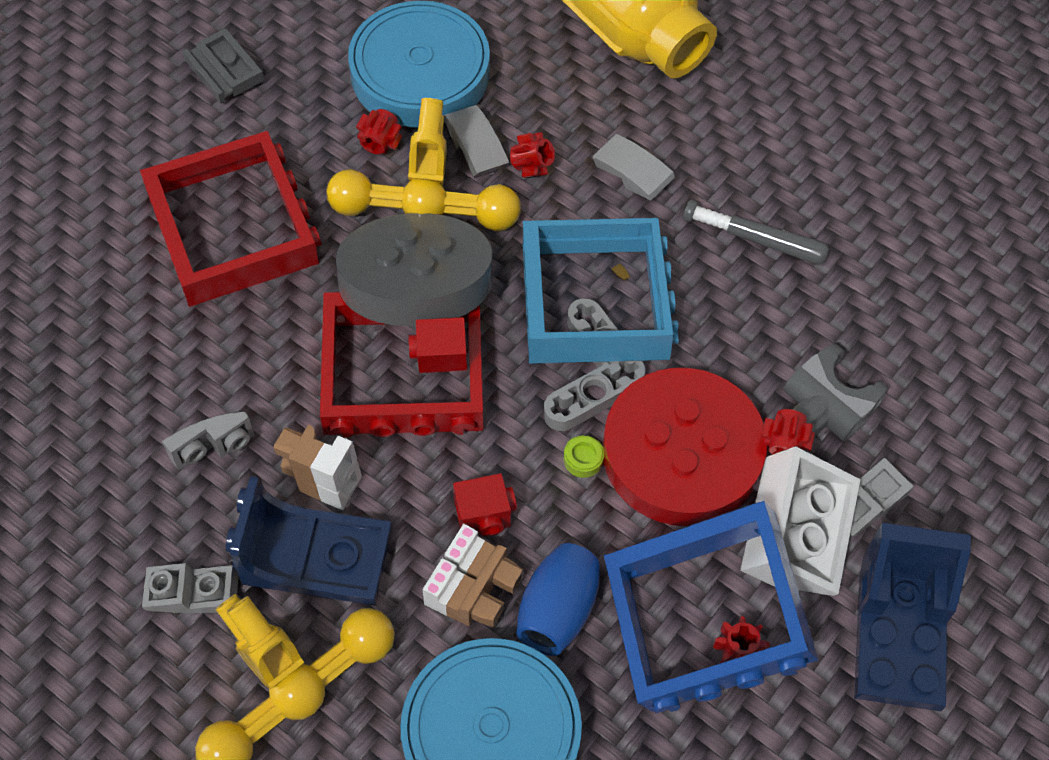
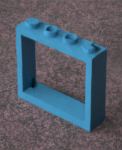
[523,218,679,364]

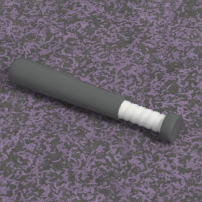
[683,200,829,265]

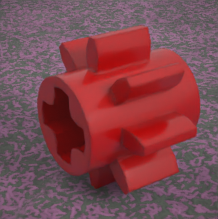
[356,109,402,154]
[510,132,555,178]
[761,409,815,455]
[713,616,770,663]

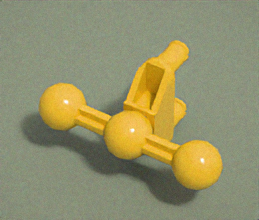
[326,98,521,231]
[195,594,395,760]

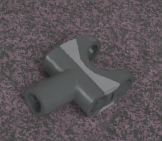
[783,344,889,442]

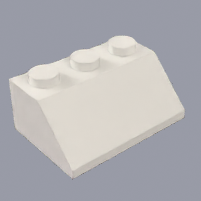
[740,446,861,596]

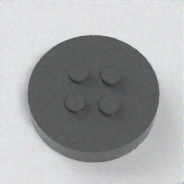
[336,213,493,327]

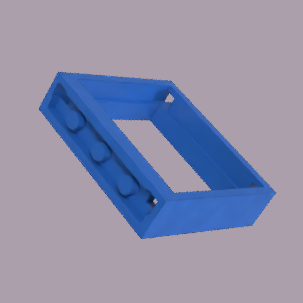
[604,501,819,714]

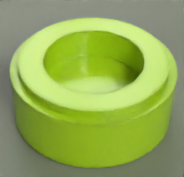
[563,435,604,478]

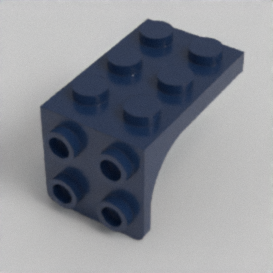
[226,476,392,606]

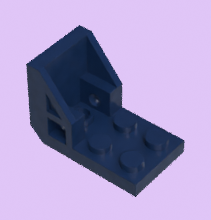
[854,523,971,711]

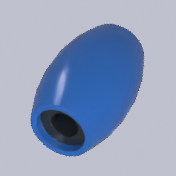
[517,543,600,656]

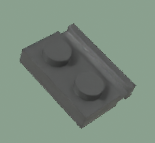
[182,28,264,104]

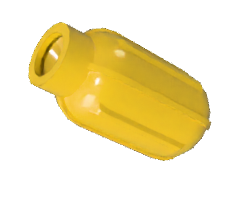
[562,0,717,78]

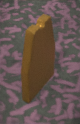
[611,263,630,281]

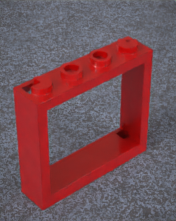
[139,131,322,307]
[320,292,483,438]

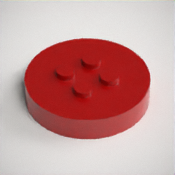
[603,368,767,526]

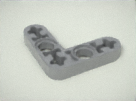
[544,298,645,431]

